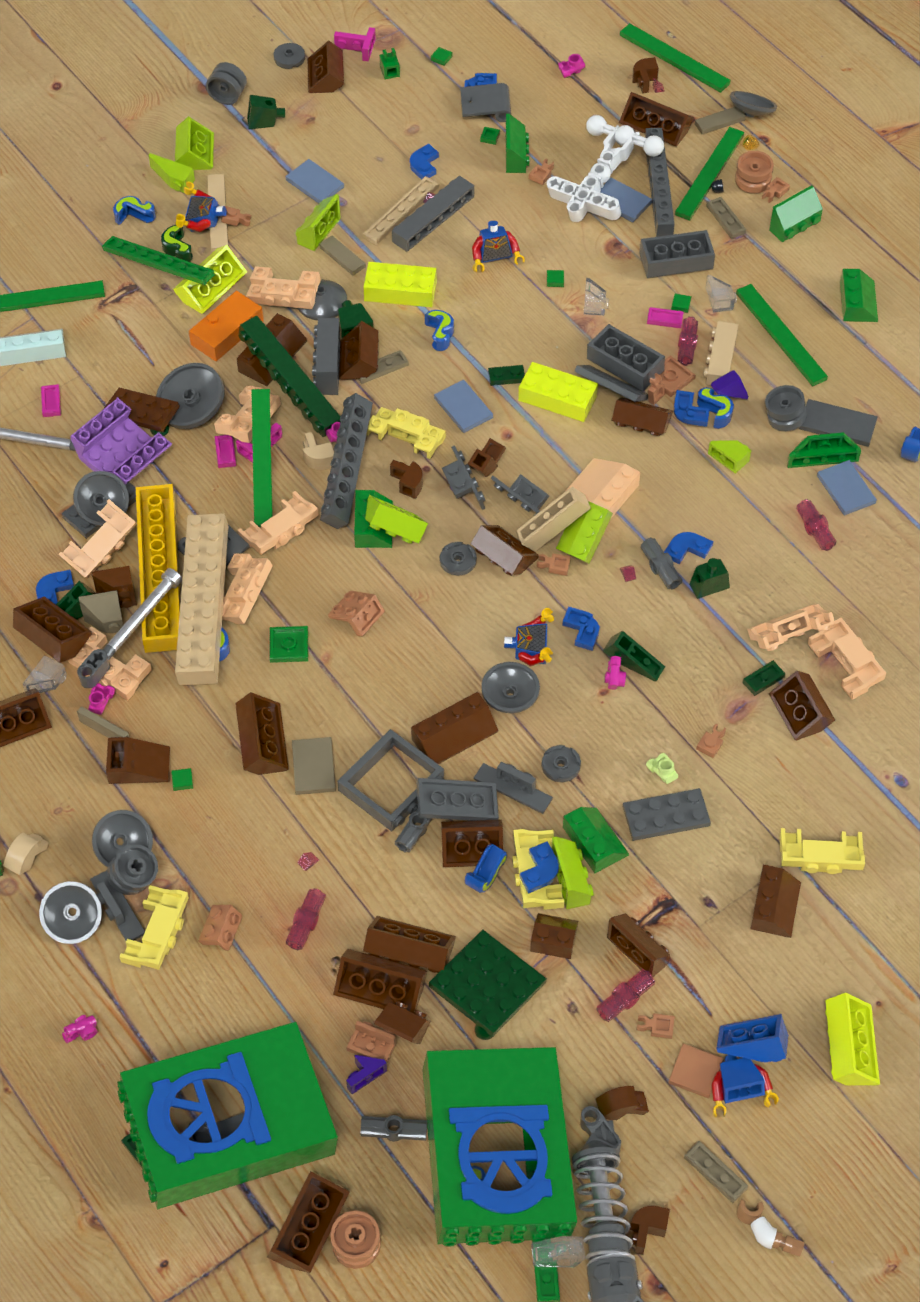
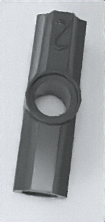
[641,537,682,590]
[395,808,433,853]
[360,1115,427,1142]

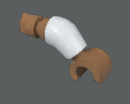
[736,1199,805,1257]

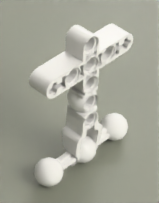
[547,115,664,222]

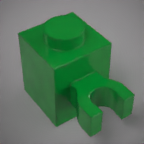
[379,48,400,80]

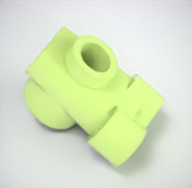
[646,753,678,784]

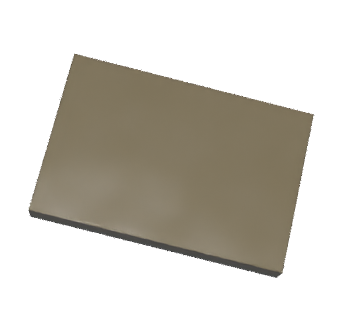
[292,737,335,795]

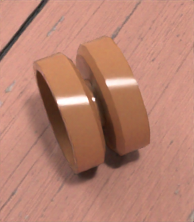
[735,151,774,193]
[330,1210,381,1269]

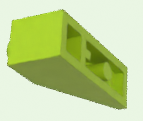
[148,153,195,193]

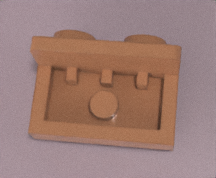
[198,905,242,951]
[346,1021,396,1063]

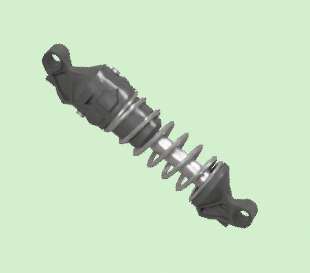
[571,1106,644,1302]

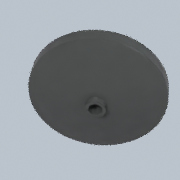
[156,363,225,429]

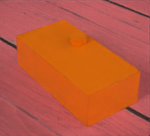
[189,290,263,362]

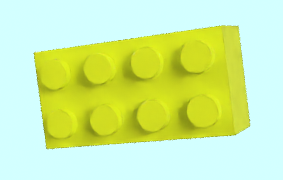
[363,262,437,307]
[518,362,598,422]

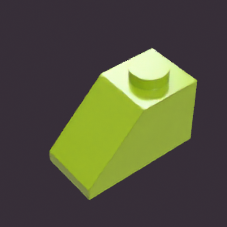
[708,440,751,474]

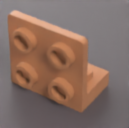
[328,591,385,637]

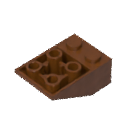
[106,737,170,784]

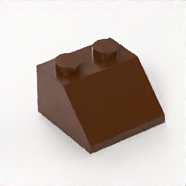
[92,566,137,608]
[530,913,579,959]
[374,1001,431,1044]

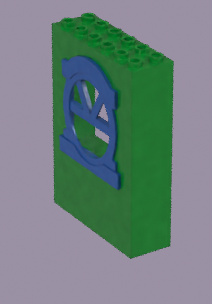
[117,1022,338,1210]
[422,1047,577,1247]

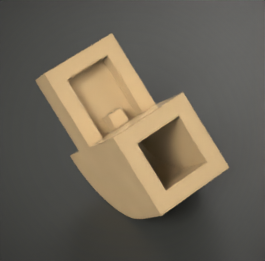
[303,432,334,470]
[3,832,49,875]

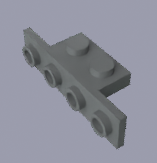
[442,445,486,510]
[491,474,549,516]
[474,762,553,814]
[90,870,145,941]

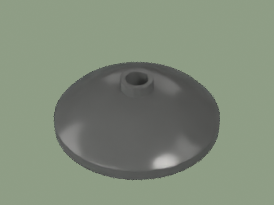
[730,91,777,117]
[297,279,347,320]
[73,471,129,526]
[481,662,540,713]
[92,810,153,867]
[39,881,102,944]

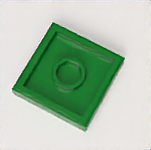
[270,626,308,663]

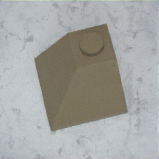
[79,590,124,634]

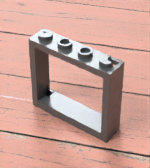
[337,729,444,832]

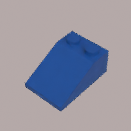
[716,1014,789,1063]

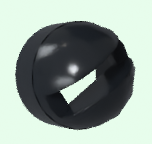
[712,179,724,193]

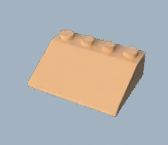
[566,458,640,518]

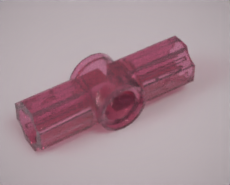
[677,317,698,366]
[796,499,837,551]
[286,888,326,950]
[596,969,655,1023]

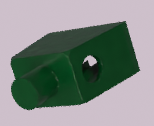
[247,95,285,129]
[338,300,374,339]
[689,558,730,599]

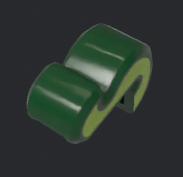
[161,225,193,262]

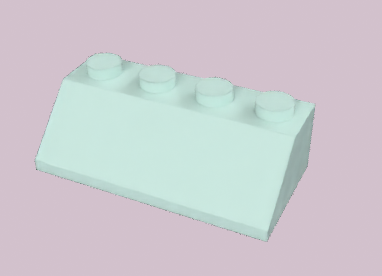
[0,329,66,366]

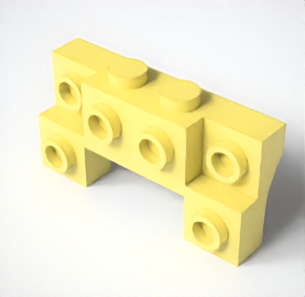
[366,407,446,459]
[780,828,865,874]
[512,829,564,910]
[120,885,189,970]

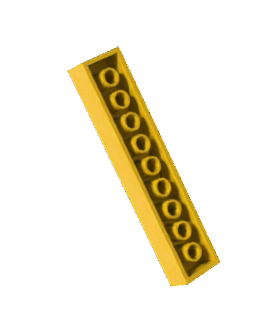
[136,484,181,653]

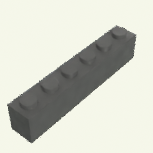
[392,176,474,252]

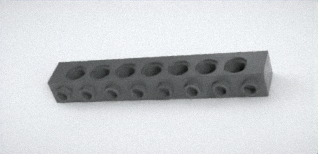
[645,128,675,237]
[320,393,373,529]

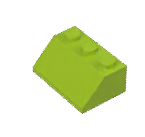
[175,116,214,170]
[296,194,341,251]
[365,495,428,544]
[556,501,613,564]
[552,836,594,910]

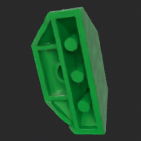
[787,432,861,468]

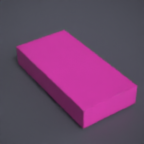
[647,307,684,328]
[41,384,61,417]
[215,435,236,468]

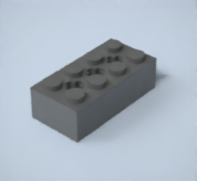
[639,230,715,278]
[312,318,341,395]
[587,324,665,391]

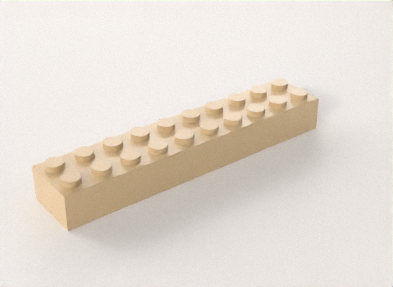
[175,513,228,685]

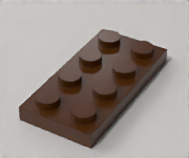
[104,387,180,432]

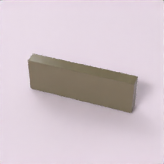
[695,107,746,134]
[706,197,746,239]
[319,236,366,275]
[359,350,409,384]
[77,707,129,738]
[684,1141,748,1203]

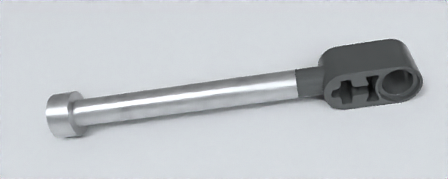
[0,428,76,451]
[77,568,182,688]

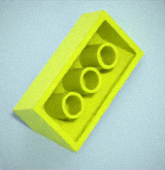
[173,245,247,314]
[825,993,880,1085]

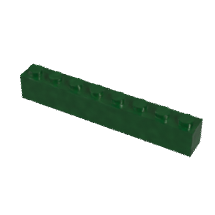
[238,316,341,437]

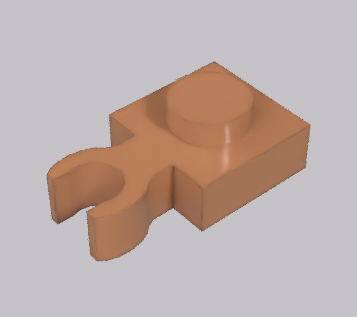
[529,159,554,185]
[762,177,790,203]
[221,206,252,226]
[648,373,665,405]
[537,553,571,576]
[696,724,726,758]
[637,1013,675,1039]

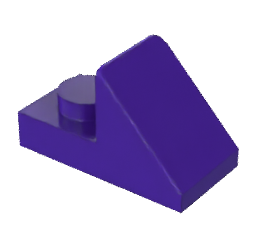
[346,1055,387,1094]

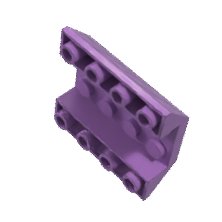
[70,398,172,485]

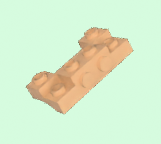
[246,266,321,309]
[214,386,281,443]
[238,491,319,555]
[59,499,137,579]
[222,554,273,624]
[747,603,835,651]
[807,617,886,700]
[68,626,152,701]

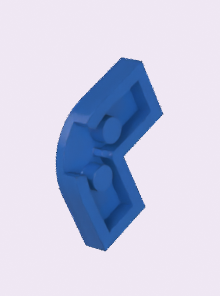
[464,73,497,87]
[410,144,439,180]
[674,390,710,427]
[664,532,714,564]
[36,569,74,605]
[562,606,600,651]
[519,841,559,894]

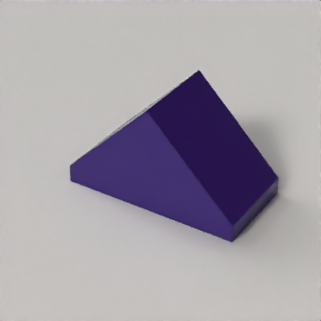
[711,370,749,399]

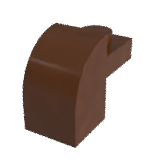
[632,57,659,94]
[467,438,506,476]
[390,460,423,499]
[596,1086,649,1121]
[630,1206,670,1255]

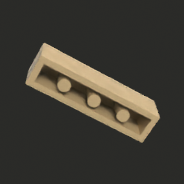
[704,321,739,386]
[516,487,591,552]

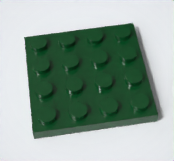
[428,930,547,1037]

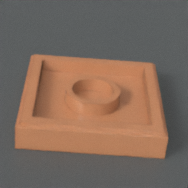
[660,355,696,397]
[668,1043,723,1099]

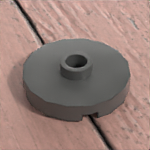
[273,43,305,69]
[439,542,477,576]
[541,745,581,782]

